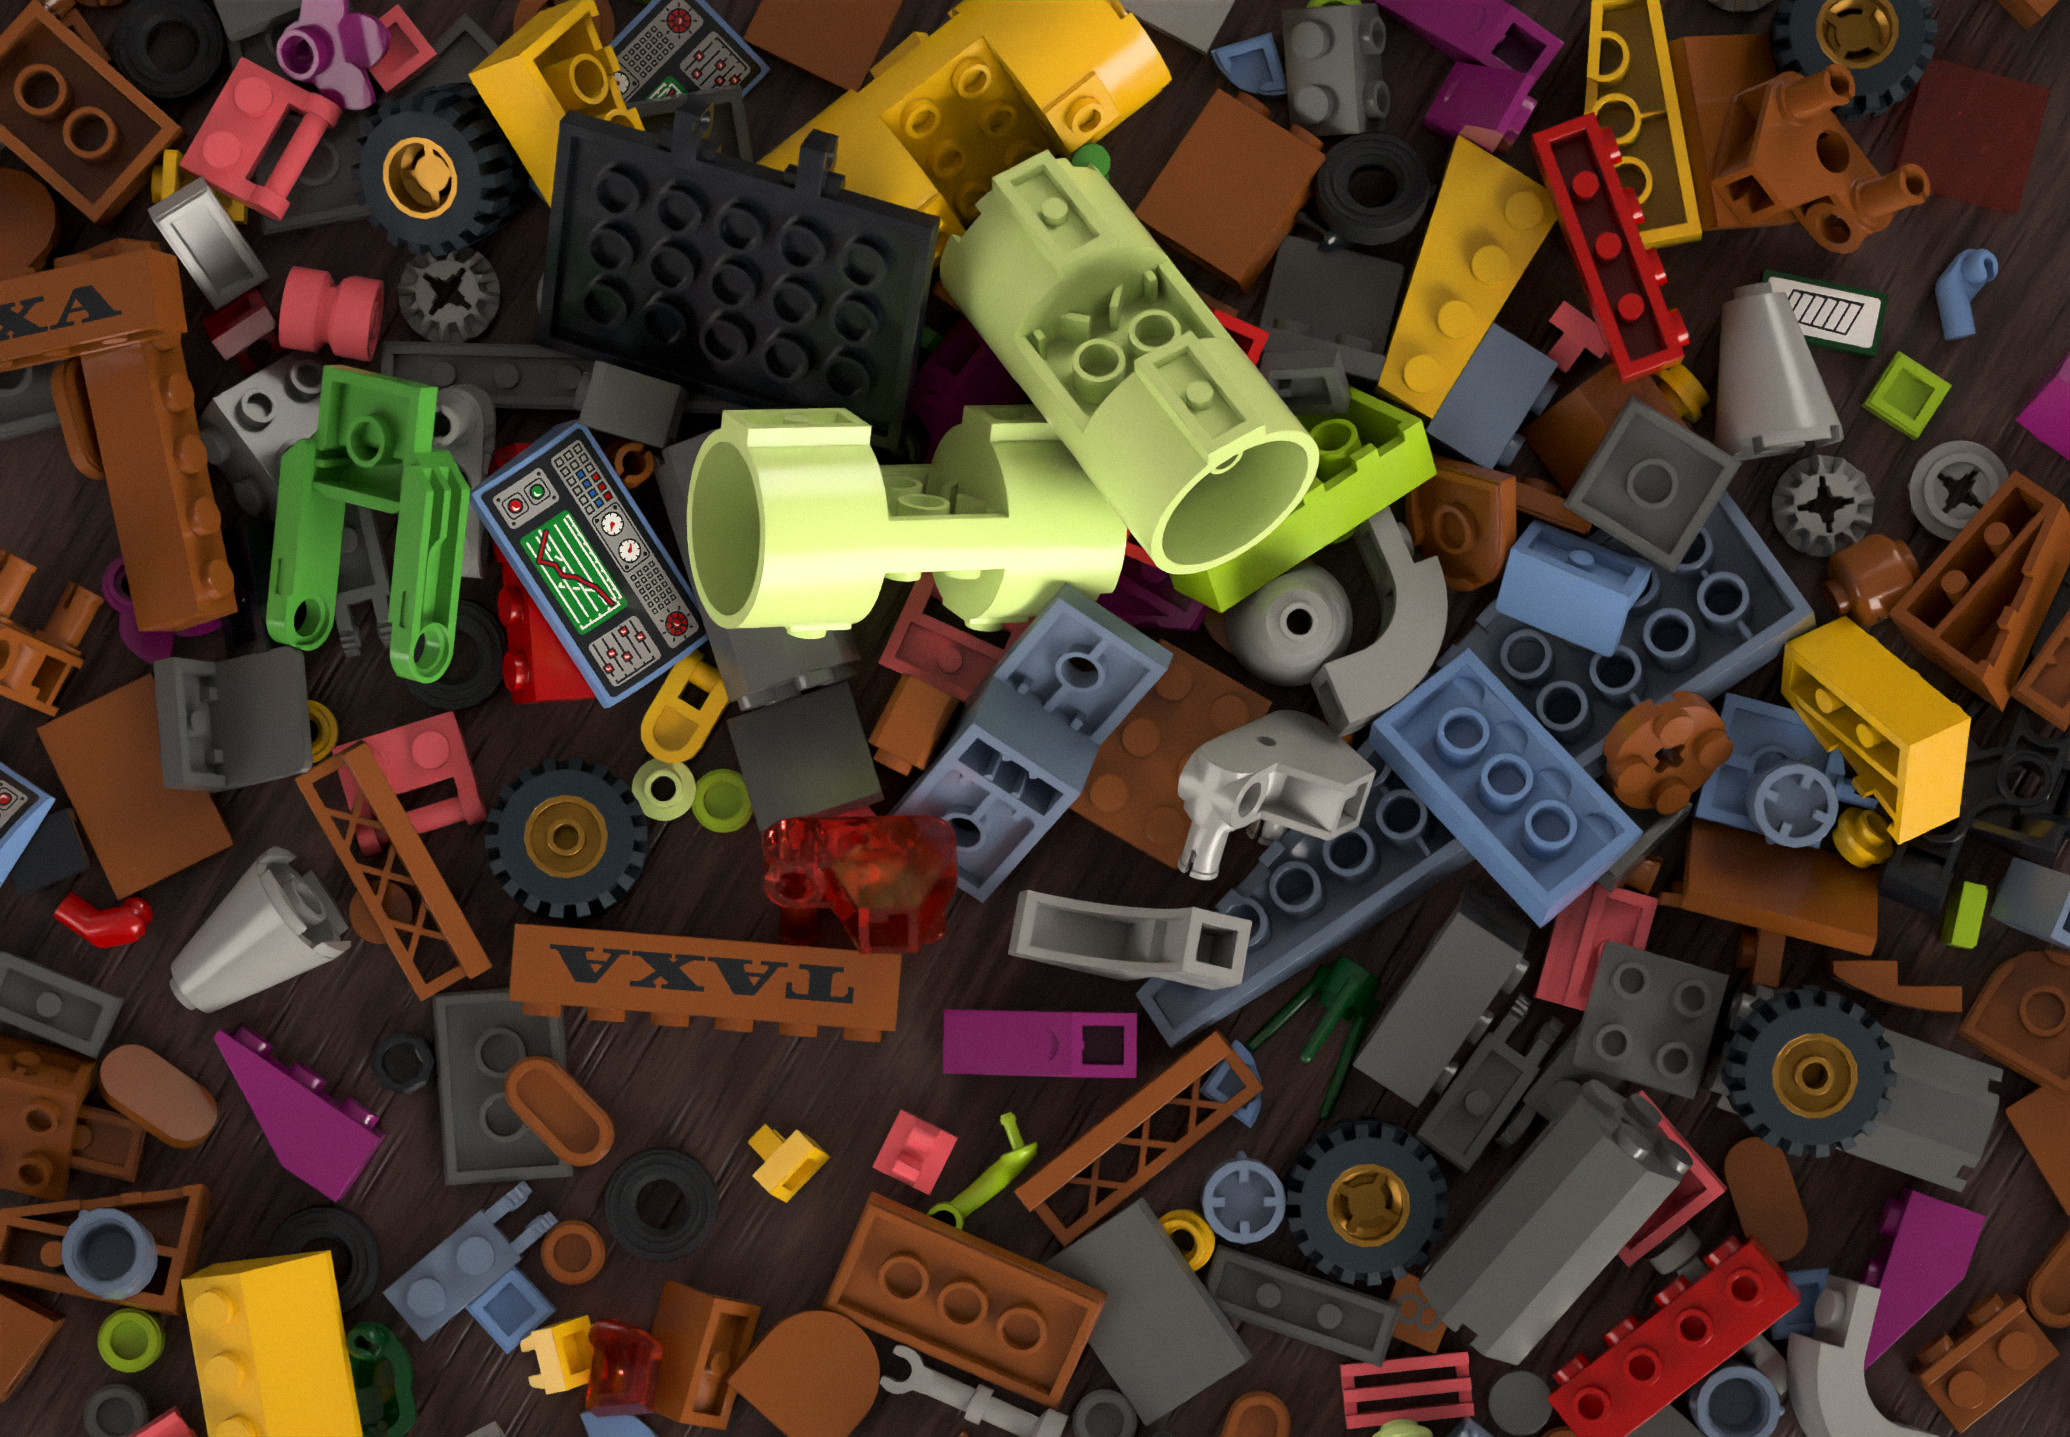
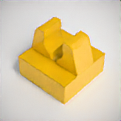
[748,1123,830,1203]
[520,1315,604,1395]

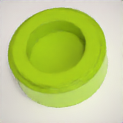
[691,769,754,833]
[98,1307,166,1372]

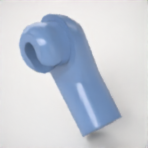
[1935,249,1998,341]

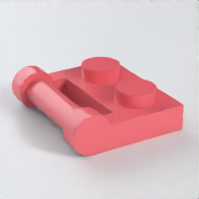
[179,56,343,222]
[878,572,1037,703]
[331,711,488,858]

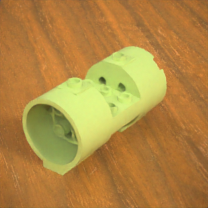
[940,149,1319,574]
[687,404,1127,639]

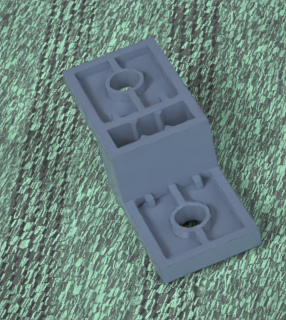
[877,583,1173,903]

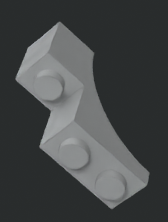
[1008,890,1252,990]

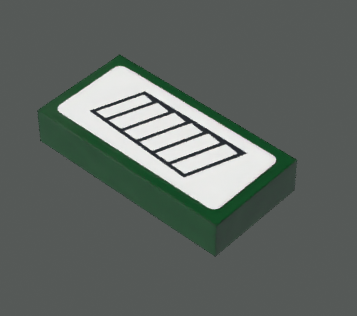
[1759,269,1889,359]

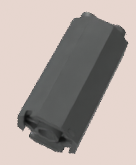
[653,428,861,711]
[1700,984,2003,1192]
[1418,1079,1693,1365]

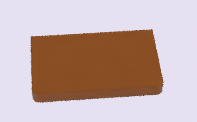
[632,1280,761,1430]

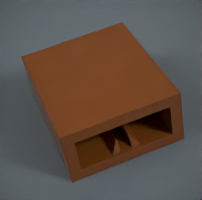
[1133,88,1326,296]

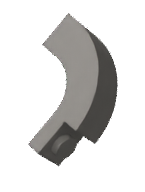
[1310,506,1448,737]
[1786,1274,1939,1437]

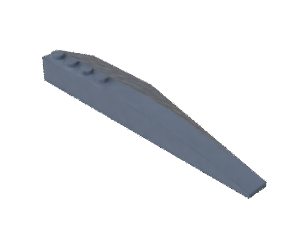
[1135,489,1817,1049]

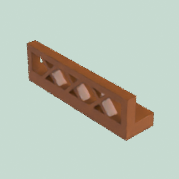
[293,740,493,1001]
[1014,1027,1265,1247]

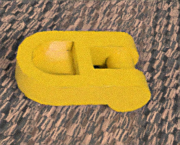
[641,649,730,763]

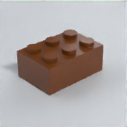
[0,0,189,231]
[1068,638,1273,870]

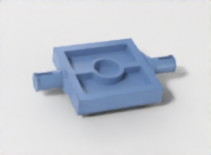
[1663,692,1878,849]

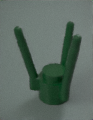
[1245,956,1382,1120]

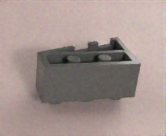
[1353,878,1533,1108]

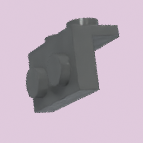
[1282,3,1391,136]

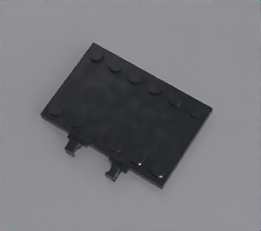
[537,93,941,452]

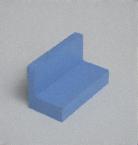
[1496,519,1652,657]

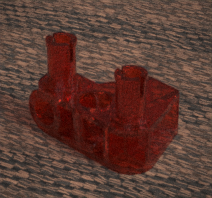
[762,815,958,954]

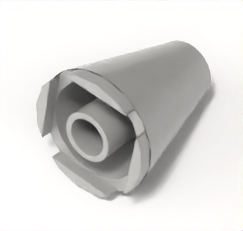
[1714,282,1844,461]
[1225,560,1353,686]
[170,846,351,1013]

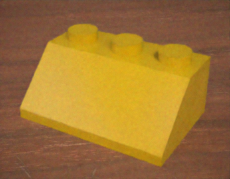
[181,1250,363,1437]

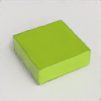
[1861,351,1952,440]
[1939,881,1988,949]

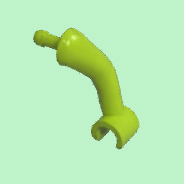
[926,1111,1038,1230]

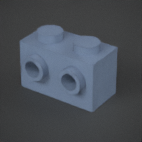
[1425,322,1559,470]

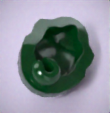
[345,1321,418,1437]

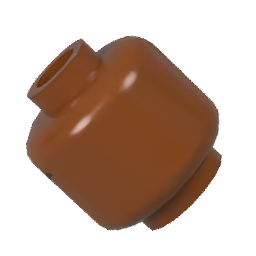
[1821,533,1921,627]

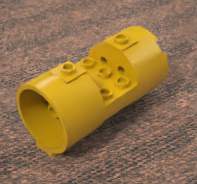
[756,0,1172,272]

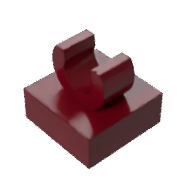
[202,287,284,372]

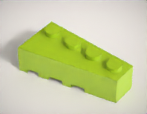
[1169,386,1437,613]

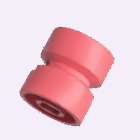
[279,266,385,362]

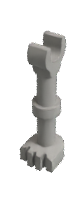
[1645,1224,1788,1395]
[879,1344,1068,1437]

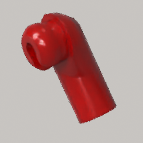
[53,892,153,948]

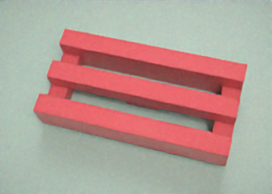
[1339,1350,1475,1429]

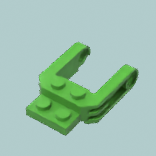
[266,365,470,684]

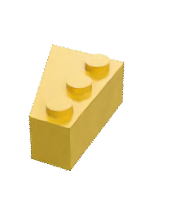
[1781,615,1971,845]

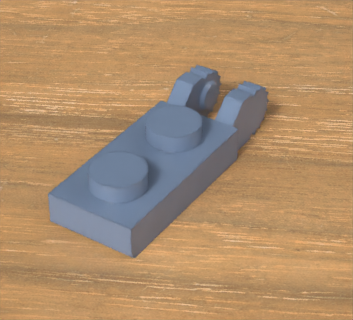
[382,1180,558,1342]

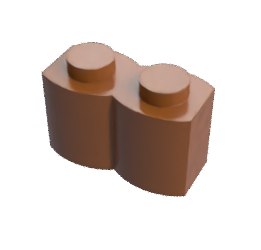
[867,672,961,778]

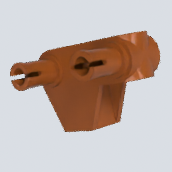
[1710,63,1930,254]
[0,548,105,717]

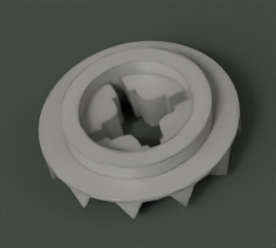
[397,247,500,343]
[1907,440,2009,542]
[1772,455,1875,557]

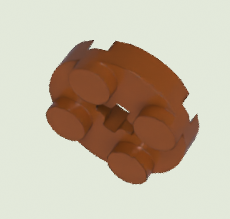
[1601,691,1733,815]

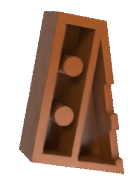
[1888,470,2070,712]
[0,1184,212,1317]

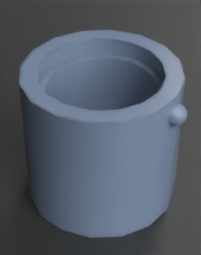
[1744,757,1839,848]
[1200,1151,1286,1245]
[61,1208,158,1300]
[1686,1359,1785,1437]

